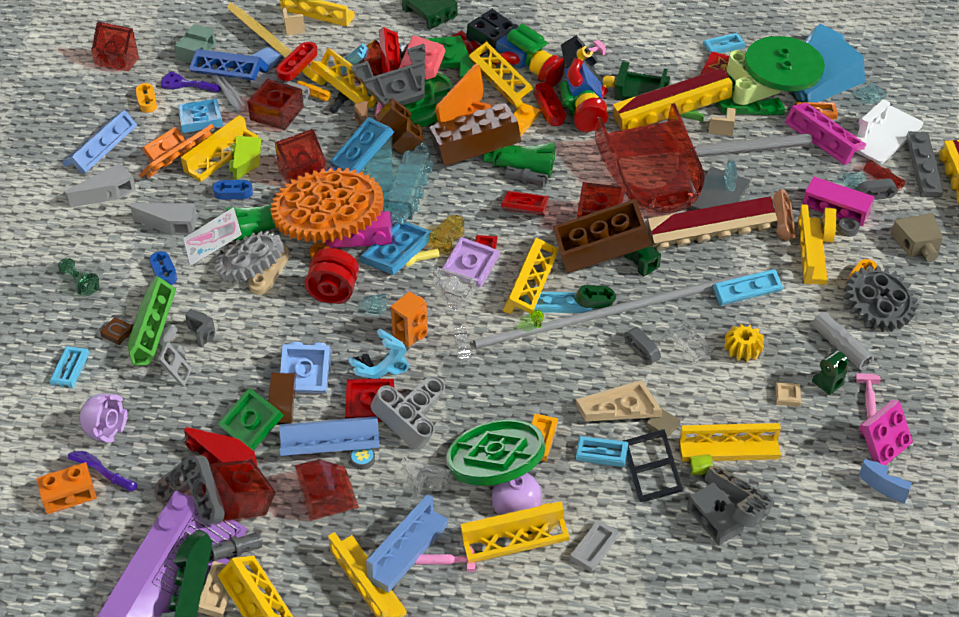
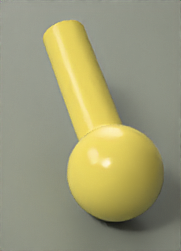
[402,248,440,267]

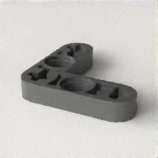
[154,455,225,525]
[705,466,774,528]

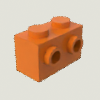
[390,291,428,347]
[36,462,97,515]

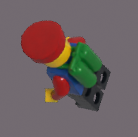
[466,9,565,87]
[560,35,616,132]

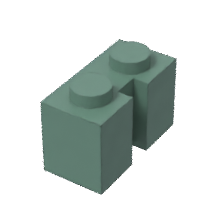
[175,24,216,64]

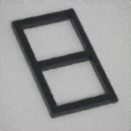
[623,429,683,502]

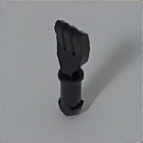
[329,92,349,114]

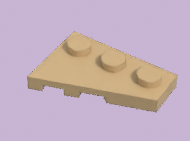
[576,380,662,421]

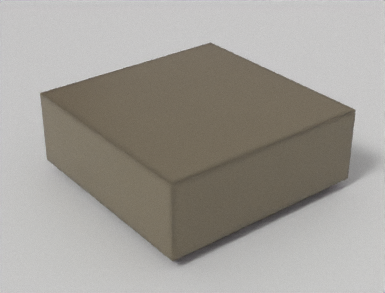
[646,408,681,438]

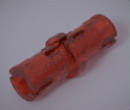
[864,160,906,192]

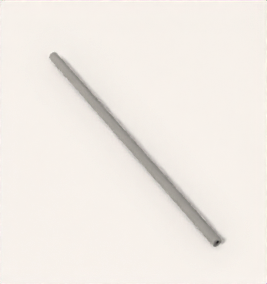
[474,272,749,348]

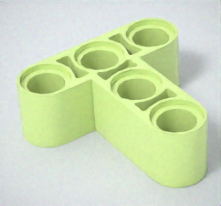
[727,50,782,105]

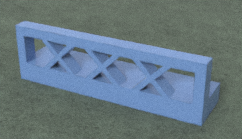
[61,110,137,174]
[279,416,380,456]
[366,494,448,593]

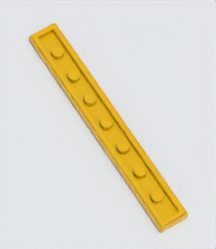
[227,2,326,85]

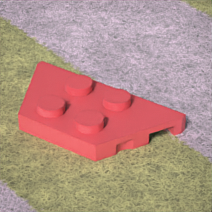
[399,36,445,80]

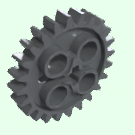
[844,265,918,332]

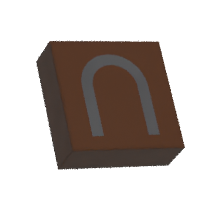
[100,317,133,345]

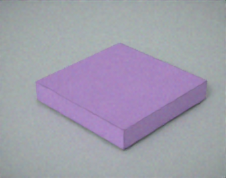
[441,237,500,288]

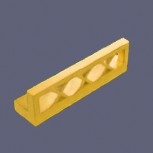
[280,0,355,27]
[469,41,533,109]
[309,48,377,108]
[181,115,258,182]
[798,204,827,285]
[502,238,559,314]
[679,423,781,462]
[460,501,569,564]
[328,532,407,617]
[217,555,293,617]

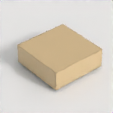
[775,382,801,407]

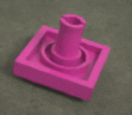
[859,400,913,466]

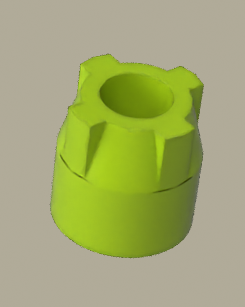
[689,454,713,475]

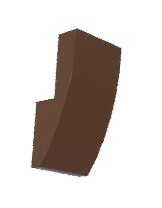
[269,372,296,423]

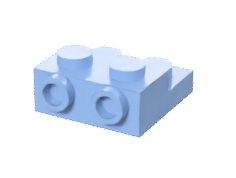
[280,342,332,393]

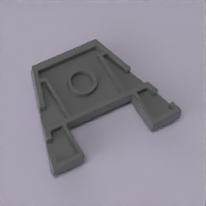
[351,44,426,107]

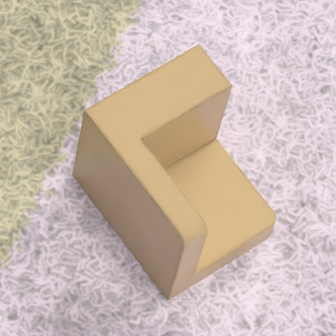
[282,8,305,36]
[708,108,735,136]

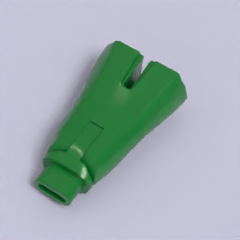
[484,142,556,178]
[225,204,276,244]

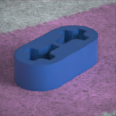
[213,180,253,200]
[150,251,177,285]

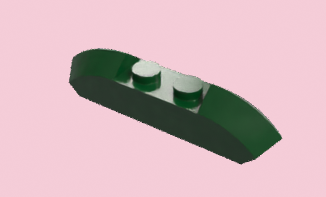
[161,529,213,617]

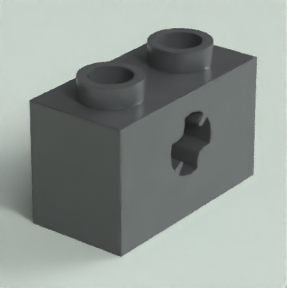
[687,482,744,545]

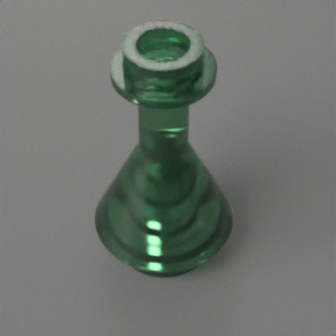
[58,258,100,296]

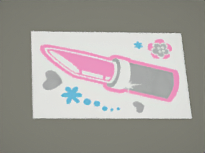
[183,207,242,266]

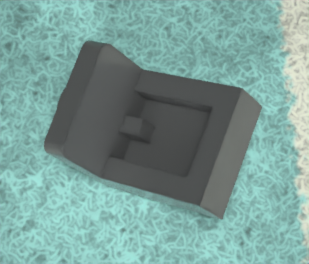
[185,309,216,347]

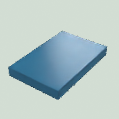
[178,98,223,133]
[329,117,394,173]
[360,220,434,275]

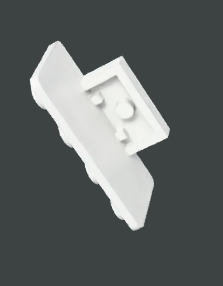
[855,99,923,164]

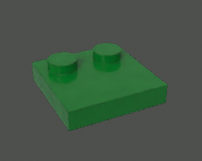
[218,387,284,451]

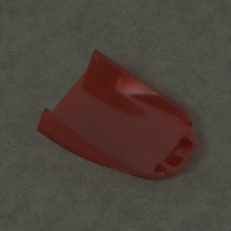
[594,103,705,213]

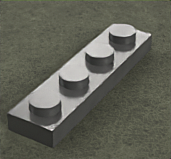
[906,131,944,197]

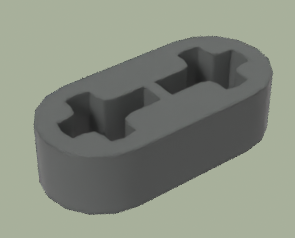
[856,179,898,200]
[624,327,661,365]

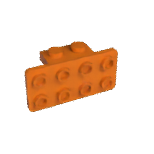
[435,64,491,122]
[139,124,214,179]

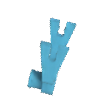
[348,329,409,379]

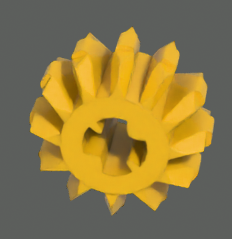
[724,323,764,363]

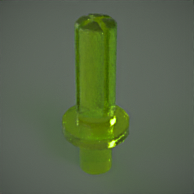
[531,310,544,329]

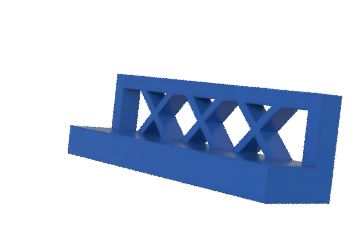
[189,49,269,81]

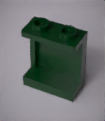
[402,0,458,30]
[614,61,670,101]

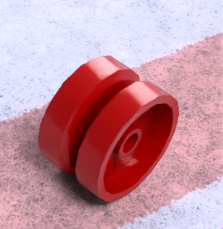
[304,248,359,304]

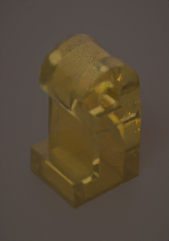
[430,215,465,256]

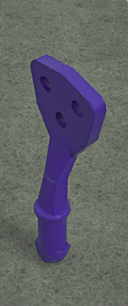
[161,72,221,93]
[67,451,137,491]

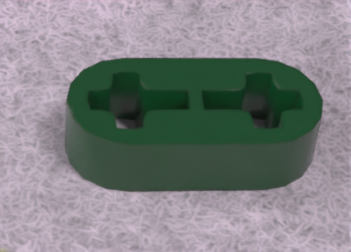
[574,285,616,308]

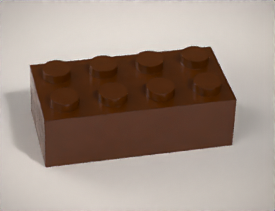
[429,103,522,166]
[553,199,652,273]

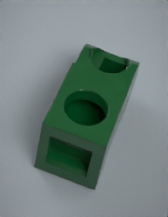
[624,246,661,277]
[812,350,849,395]

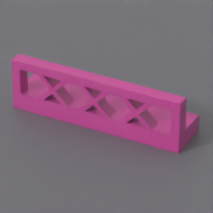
[785,103,867,165]

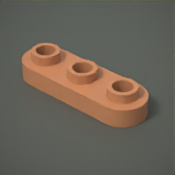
[772,189,796,241]

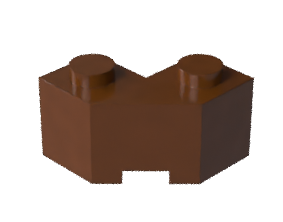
[376,98,423,157]

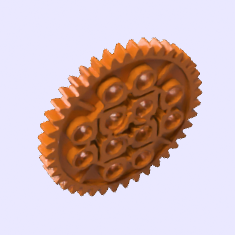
[271,168,384,243]

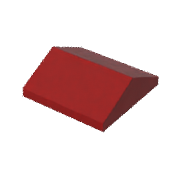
[501,191,549,216]

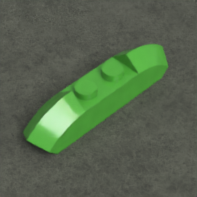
[128,275,176,366]

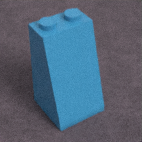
[788,36,865,102]

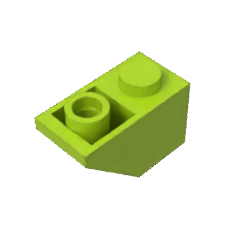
[229,136,261,180]

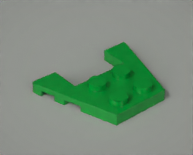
[424,36,474,80]
[716,74,786,115]

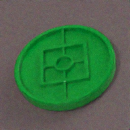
[744,36,825,91]
[403,73,454,128]
[446,419,545,486]

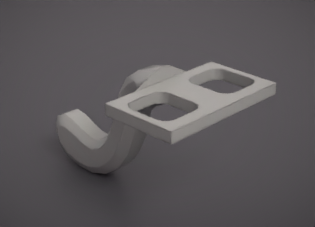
[158,324,192,386]

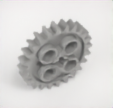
[214,231,284,283]

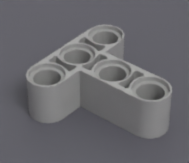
[370,376,445,449]

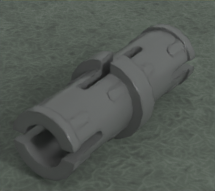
[505,166,548,187]
[209,532,263,562]

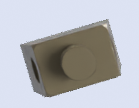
[891,213,943,262]

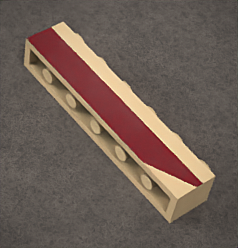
[645,196,777,251]

